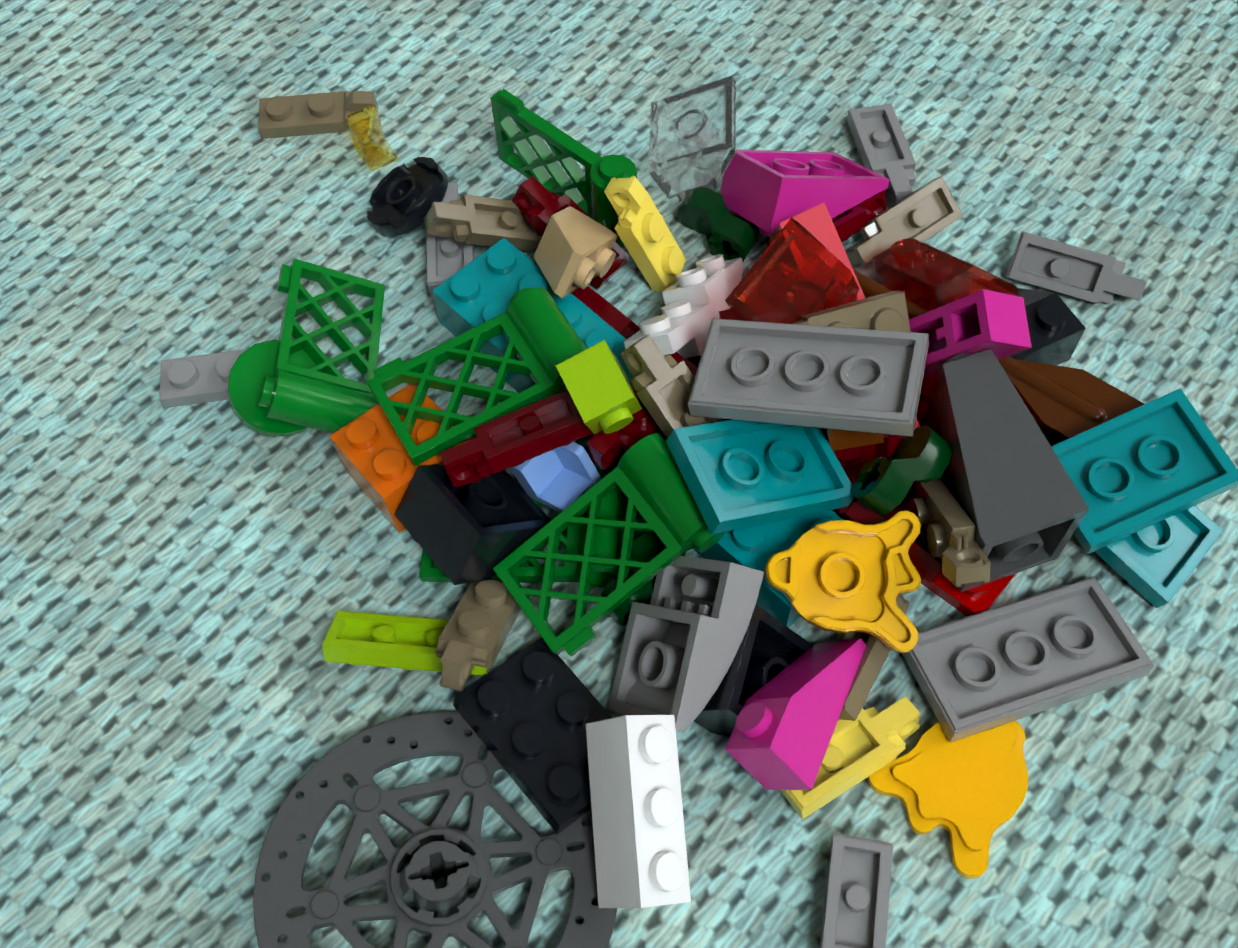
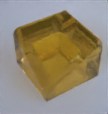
[346,105,399,171]

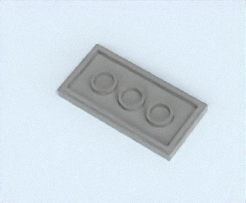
[688,319,929,436]
[902,576,1154,743]

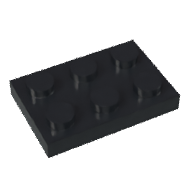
[453,638,612,834]

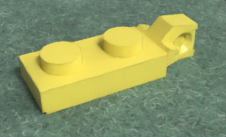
[604,176,686,293]
[780,696,920,820]

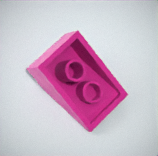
[720,149,890,237]

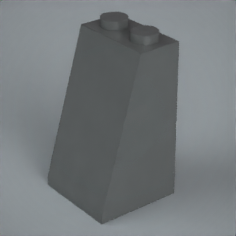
[922,349,1089,593]

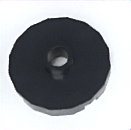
[367,157,448,237]

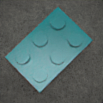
[1051,388,1238,554]
[666,420,855,535]
[1094,505,1224,608]

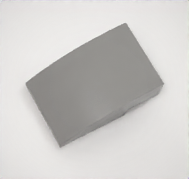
[608,556,764,733]

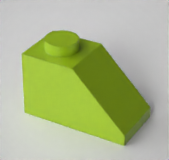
[556,340,642,434]

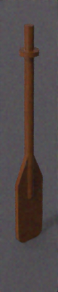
[770,227,1144,441]

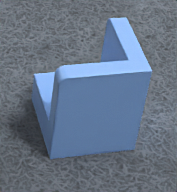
[510,442,602,513]

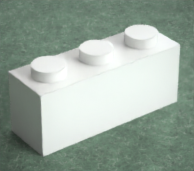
[586,715,691,908]

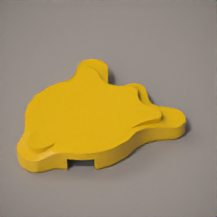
[764,511,921,653]
[867,720,1028,879]

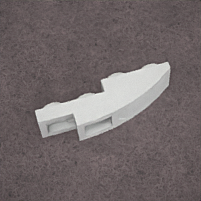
[624,254,744,358]

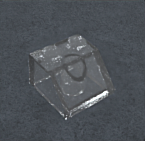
[648,76,736,202]

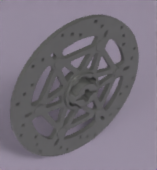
[253,712,617,948]

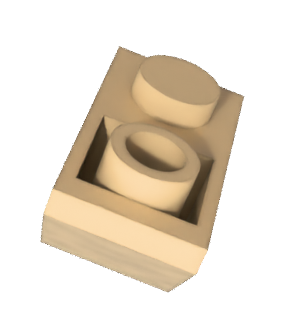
[533,206,618,298]

